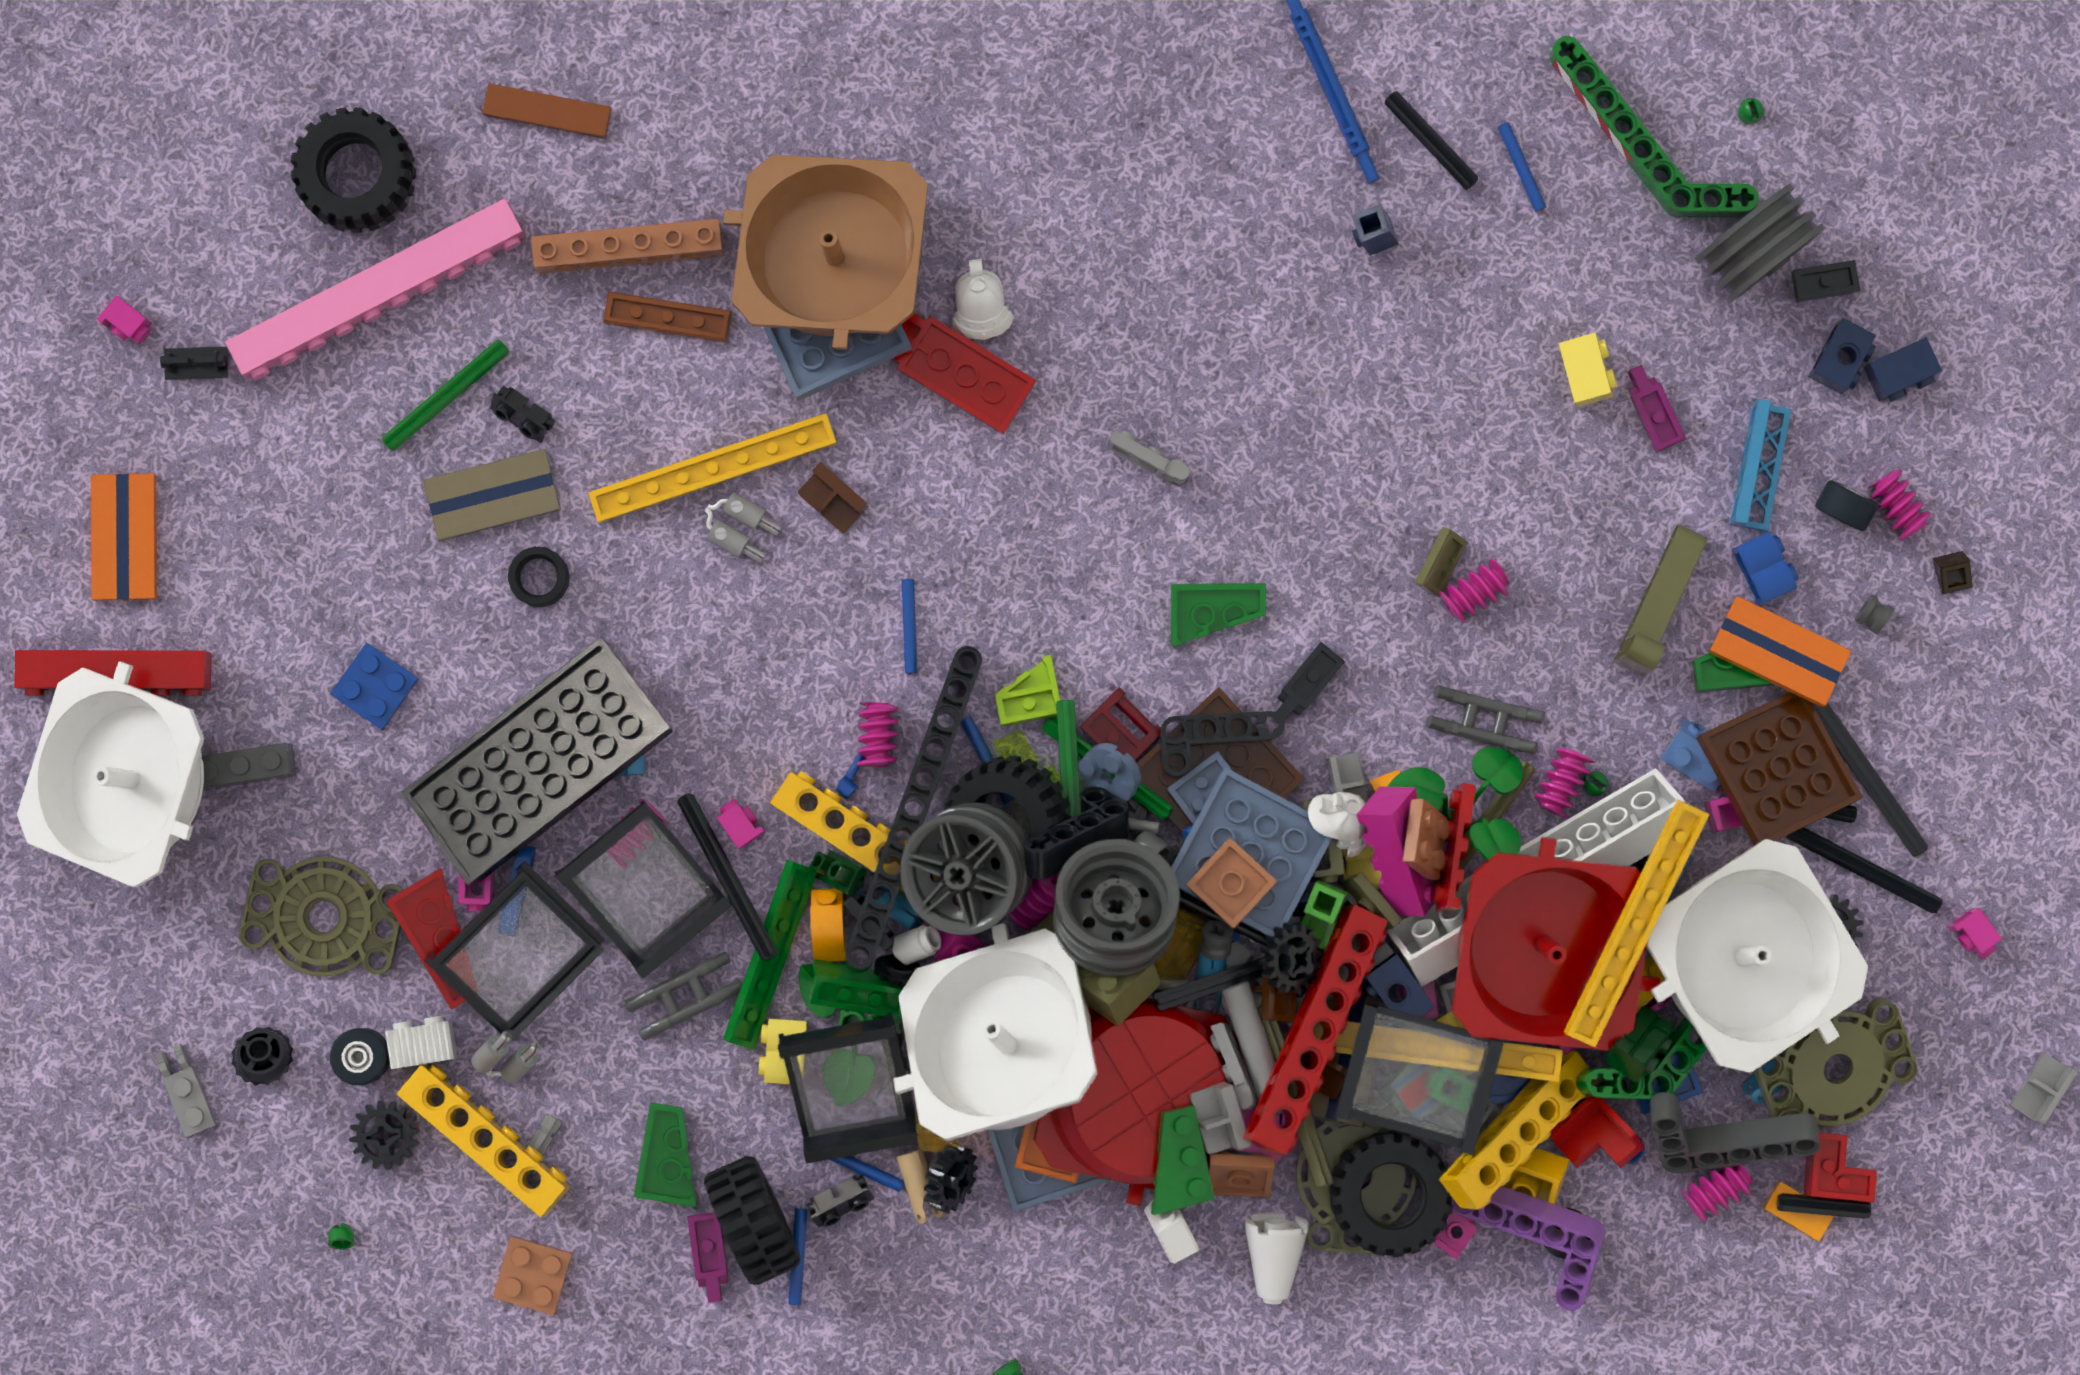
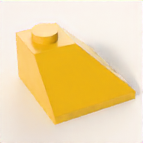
[1493,1149,1570,1219]

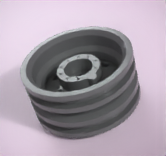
[1694,183,1826,304]
[900,803,1033,935]
[1053,839,1180,976]

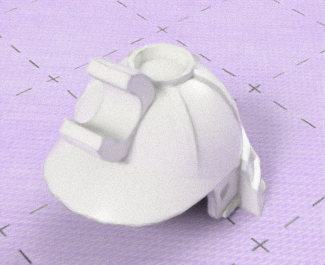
[951,259,1014,340]
[1308,792,1367,858]

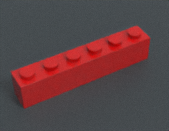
[14,650,212,696]

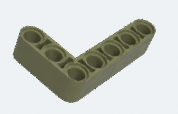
[1614,524,1707,676]

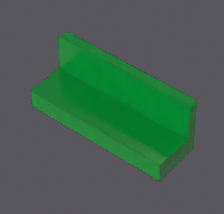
[809,960,905,1019]

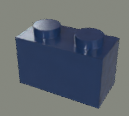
[1863,337,1942,402]

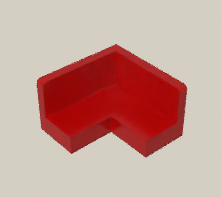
[1550,1096,1644,1169]
[1803,1132,1877,1202]

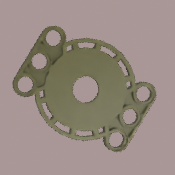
[239,857,404,977]
[1754,997,1918,1126]
[1296,1096,1417,1254]

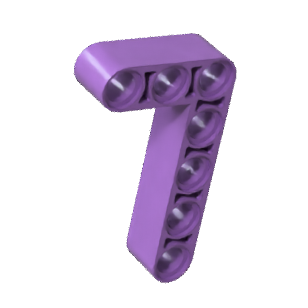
[1452,1178,1606,1311]

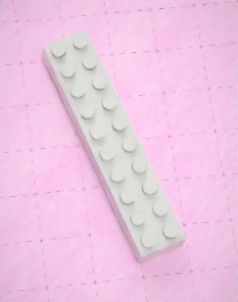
[1387,768,1686,987]

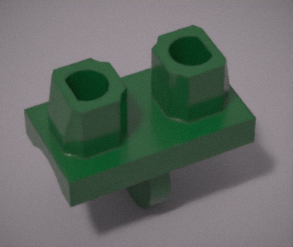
[810,850,868,898]

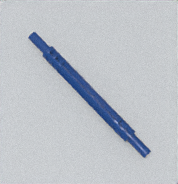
[1286,0,1380,184]

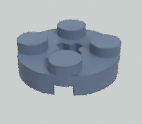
[1078,743,1142,802]

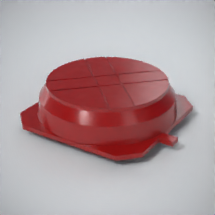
[1452,837,1660,1050]
[1034,998,1240,1206]

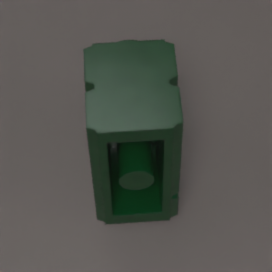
[1605,1006,1675,1082]

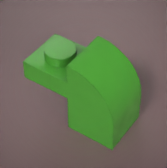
[1301,880,1349,950]

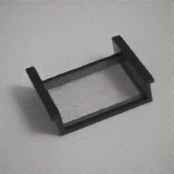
[554,800,732,979]
[424,861,605,1041]
[1335,1004,1504,1155]
[778,1012,919,1164]

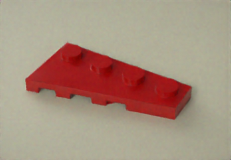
[1432,783,1476,913]
[386,868,479,1010]

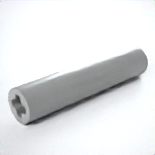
[1221,981,1283,1116]

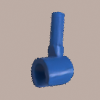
[837,754,865,799]

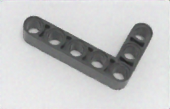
[1650,1093,1820,1173]

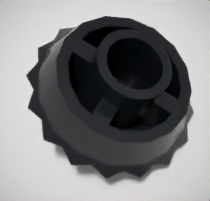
[231,1027,293,1086]

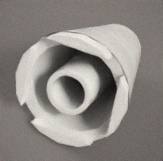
[1245,1212,1309,1304]

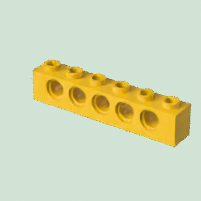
[770,770,943,892]
[1439,1051,1598,1210]
[397,1064,571,1217]

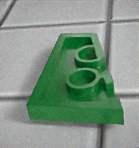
[1171,583,1266,647]
[1692,653,1774,693]
[633,1102,697,1207]
[1151,1104,1215,1215]

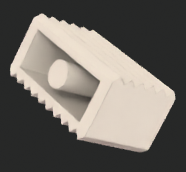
[385,1016,458,1069]
[1144,1199,1199,1263]

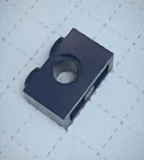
[1808,318,1876,394]
[1364,953,1435,1029]

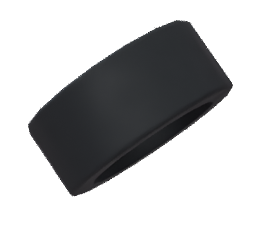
[508,546,570,607]

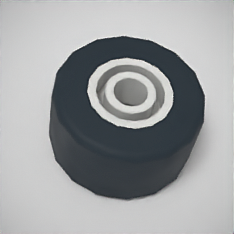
[1815,480,1879,531]
[330,1028,390,1085]

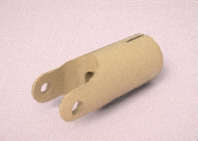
[896,1148,943,1224]

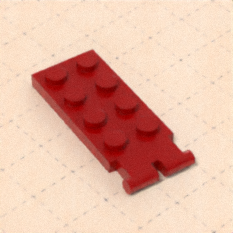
[892,313,1036,435]

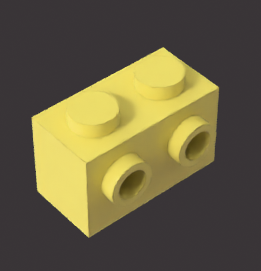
[1559,333,1618,407]

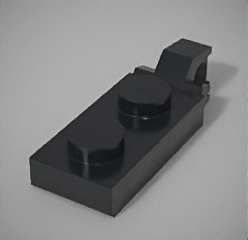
[1276,642,1345,722]

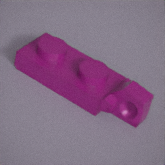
[1627,365,1686,453]
[687,1212,728,1303]

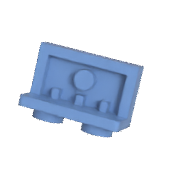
[1660,719,1720,792]

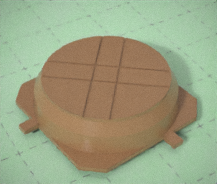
[723,155,929,350]

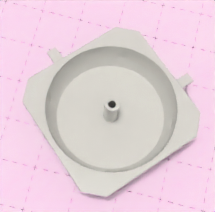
[17,661,204,887]
[1645,839,1868,1073]
[894,923,1097,1141]

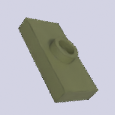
[1415,527,1468,597]
[1342,872,1402,930]

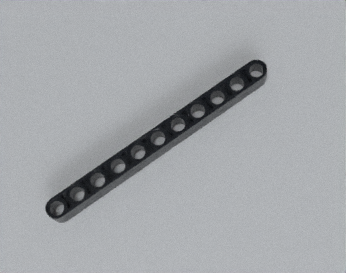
[844,646,982,973]

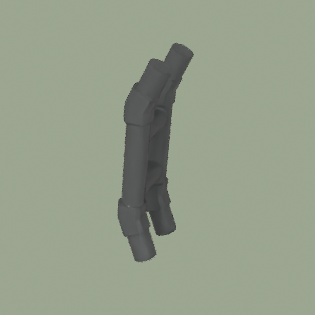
[1426,685,1545,754]
[625,952,742,1041]

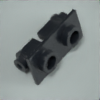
[160,346,228,380]
[490,386,556,443]
[806,1175,875,1228]

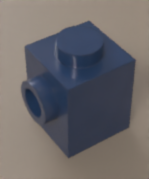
[1352,204,1399,255]

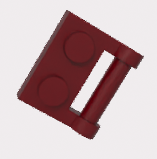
[1080,687,1161,760]

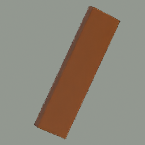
[482,83,612,139]
[603,291,732,343]

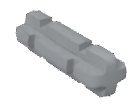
[526,1114,562,1174]

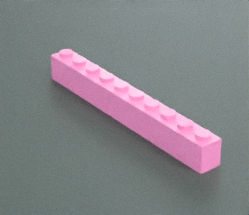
[225,198,526,380]

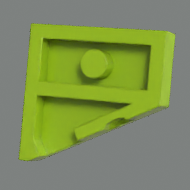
[995,655,1060,727]

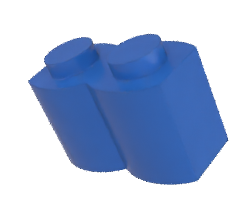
[1732,531,1798,605]

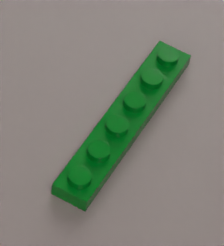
[723,860,817,1050]

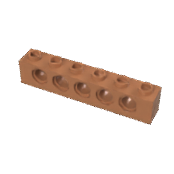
[531,219,725,274]

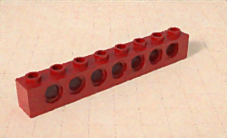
[1242,904,1388,1156]

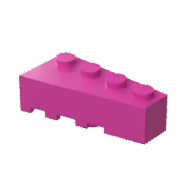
[1356,787,1435,916]

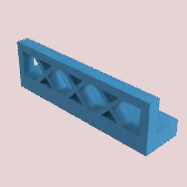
[1730,399,1792,532]

